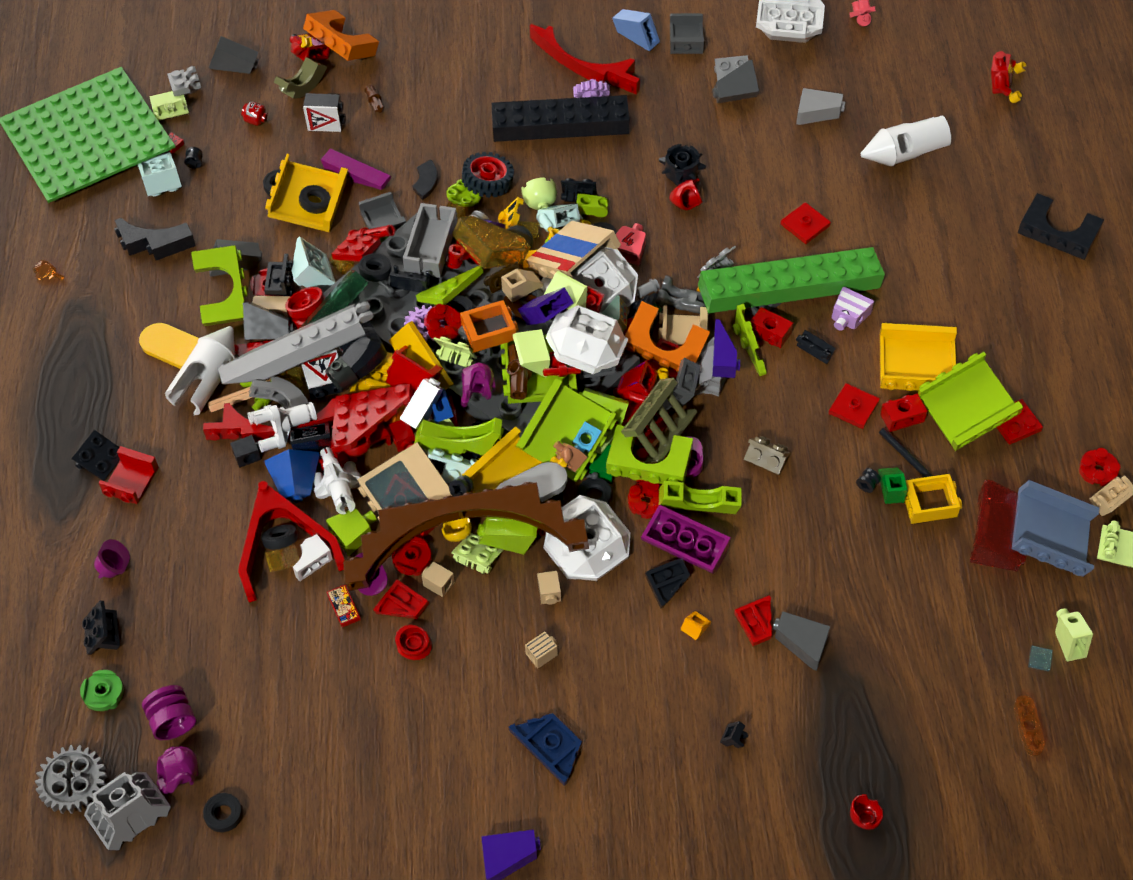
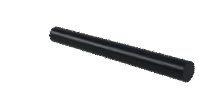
[879,428,933,477]

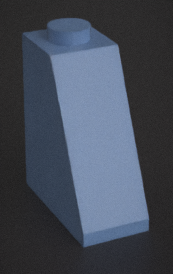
[612,9,660,51]

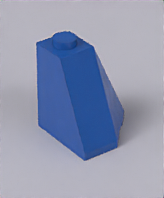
[265,449,319,503]

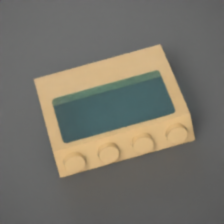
[357,443,452,521]

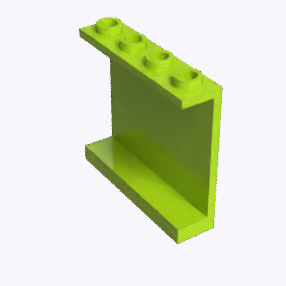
[918,352,1023,451]
[515,378,617,482]

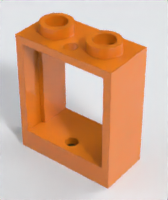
[460,300,519,353]

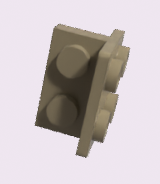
[744,436,792,475]

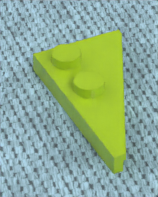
[416,266,483,305]
[733,304,767,376]

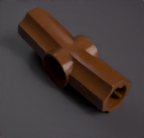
[507,344,532,400]

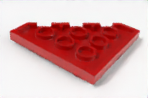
[331,384,412,453]

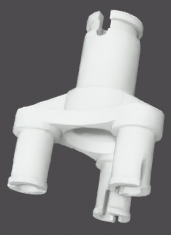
[247,402,317,452]
[313,447,361,514]

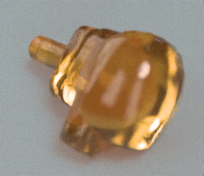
[33,260,64,280]

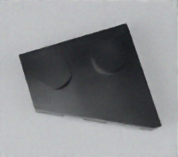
[645,558,690,608]

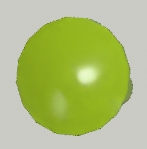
[447,180,481,207]

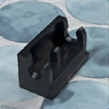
[390,265,432,293]

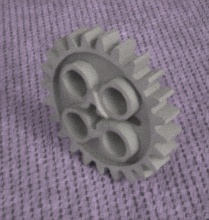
[35,745,107,814]

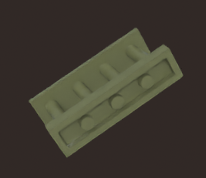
[621,378,697,464]

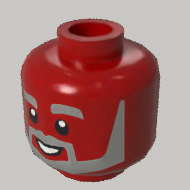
[241,101,268,126]

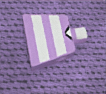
[832,286,874,331]

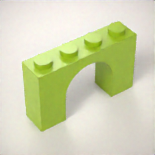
[191,245,248,326]
[606,425,693,484]

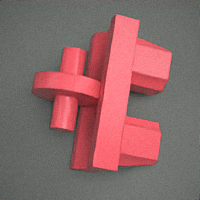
[850,0,876,27]

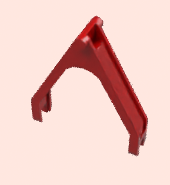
[238,481,345,603]

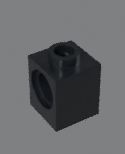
[230,435,261,468]

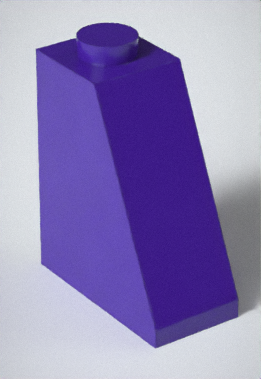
[518,287,573,325]
[481,830,541,880]

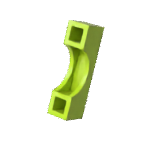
[659,481,741,514]

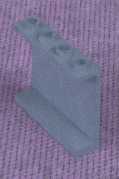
[1012,480,1099,577]

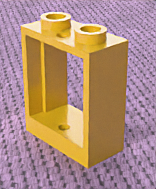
[905,474,962,524]

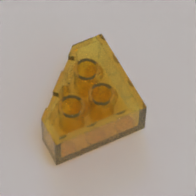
[452,216,531,269]

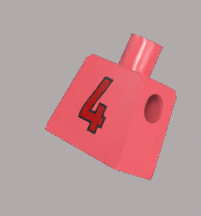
[616,223,646,266]

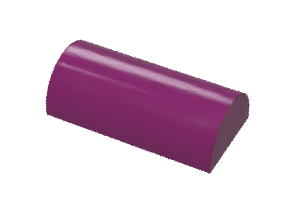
[641,505,731,574]

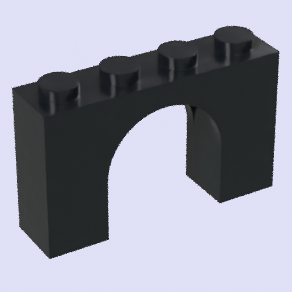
[1018,193,1104,260]

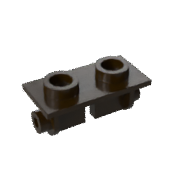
[483,261,520,294]

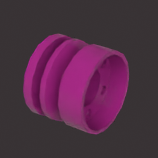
[142,685,196,740]

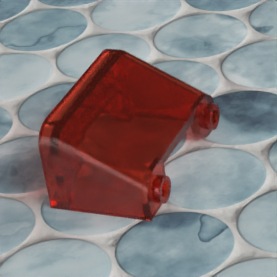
[970,479,1026,572]

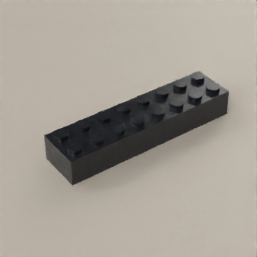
[491,95,630,142]

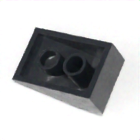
[290,422,332,453]

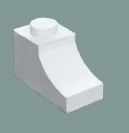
[293,534,333,581]

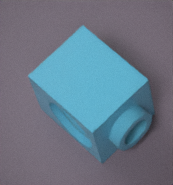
[572,422,602,453]

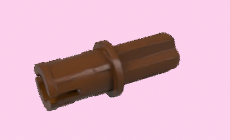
[365,85,384,113]

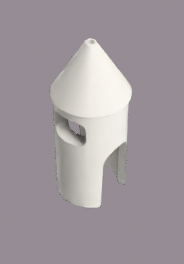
[861,116,951,167]
[165,326,235,415]

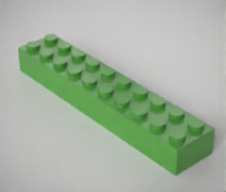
[698,247,885,313]

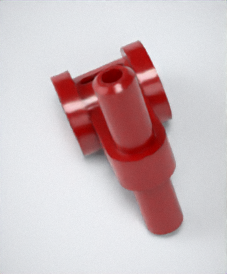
[445,238,483,269]
[543,352,581,377]

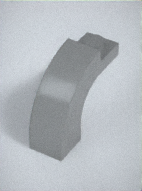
[249,376,308,409]

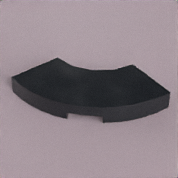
[412,159,437,200]

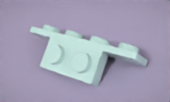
[427,448,477,486]

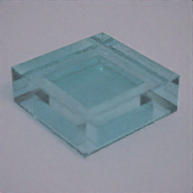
[1028,646,1053,671]

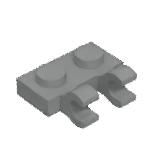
[167,66,201,97]

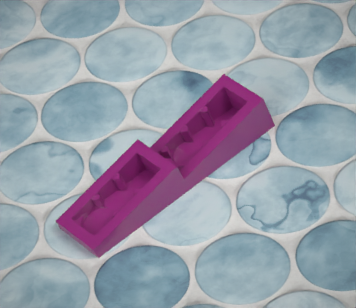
[321,148,391,190]

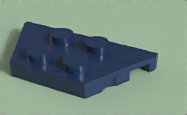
[509,713,582,786]

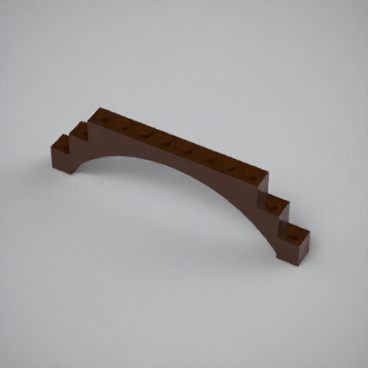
[343,482,589,591]

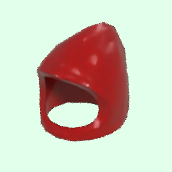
[669,178,703,211]

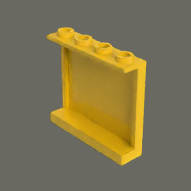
[265,154,348,232]
[879,323,957,391]
[462,426,548,518]

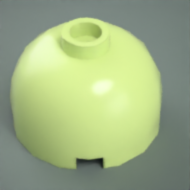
[522,178,557,210]

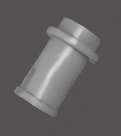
[636,279,660,298]

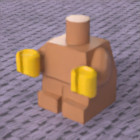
[550,441,587,472]

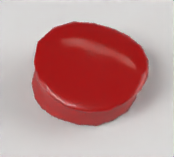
[395,625,432,660]

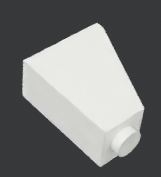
[400,378,443,429]

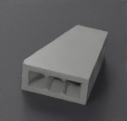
[796,88,845,125]

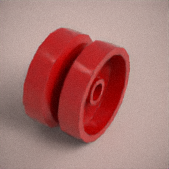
[285,287,332,329]

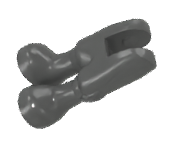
[656,275,706,314]

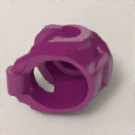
[461,362,495,407]
[156,746,198,794]

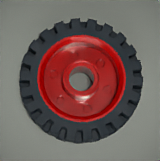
[462,152,514,198]

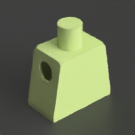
[1055,608,1093,662]

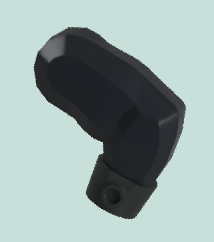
[325,321,387,392]

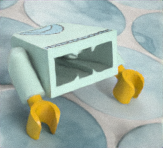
[536,204,591,240]

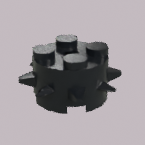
[659,144,706,185]

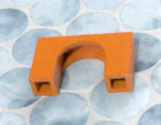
[303,10,379,61]
[625,301,710,373]

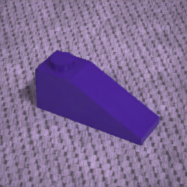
[712,319,740,378]

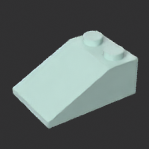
[138,152,182,197]
[291,236,335,293]

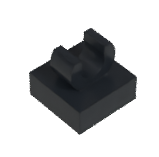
[720,721,749,748]

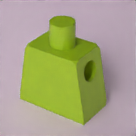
[326,508,377,556]

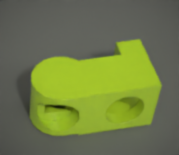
[576,194,609,217]

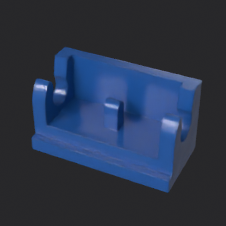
[432,388,454,423]

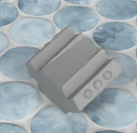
[694,337,727,396]
[84,772,171,850]

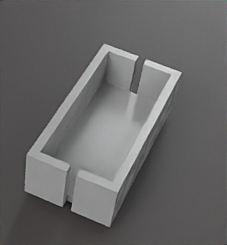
[403,203,457,278]

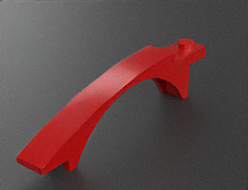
[530,24,640,95]
[203,398,336,442]

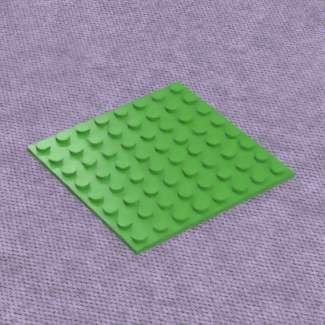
[0,67,176,203]

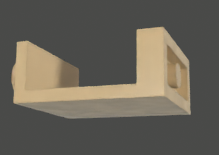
[659,306,708,347]

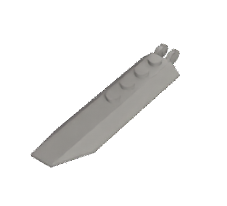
[218,302,374,384]

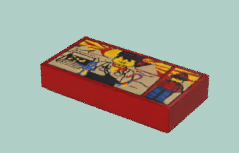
[326,585,361,628]

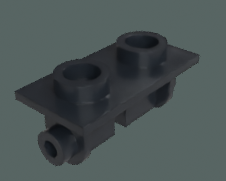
[796,330,836,364]

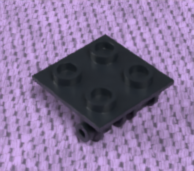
[561,178,597,203]
[71,430,120,481]

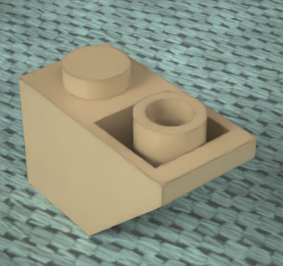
[501,269,543,303]

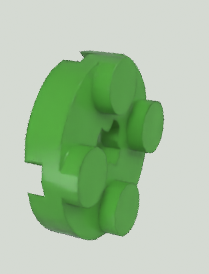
[80,670,124,711]

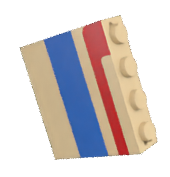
[526,220,621,279]

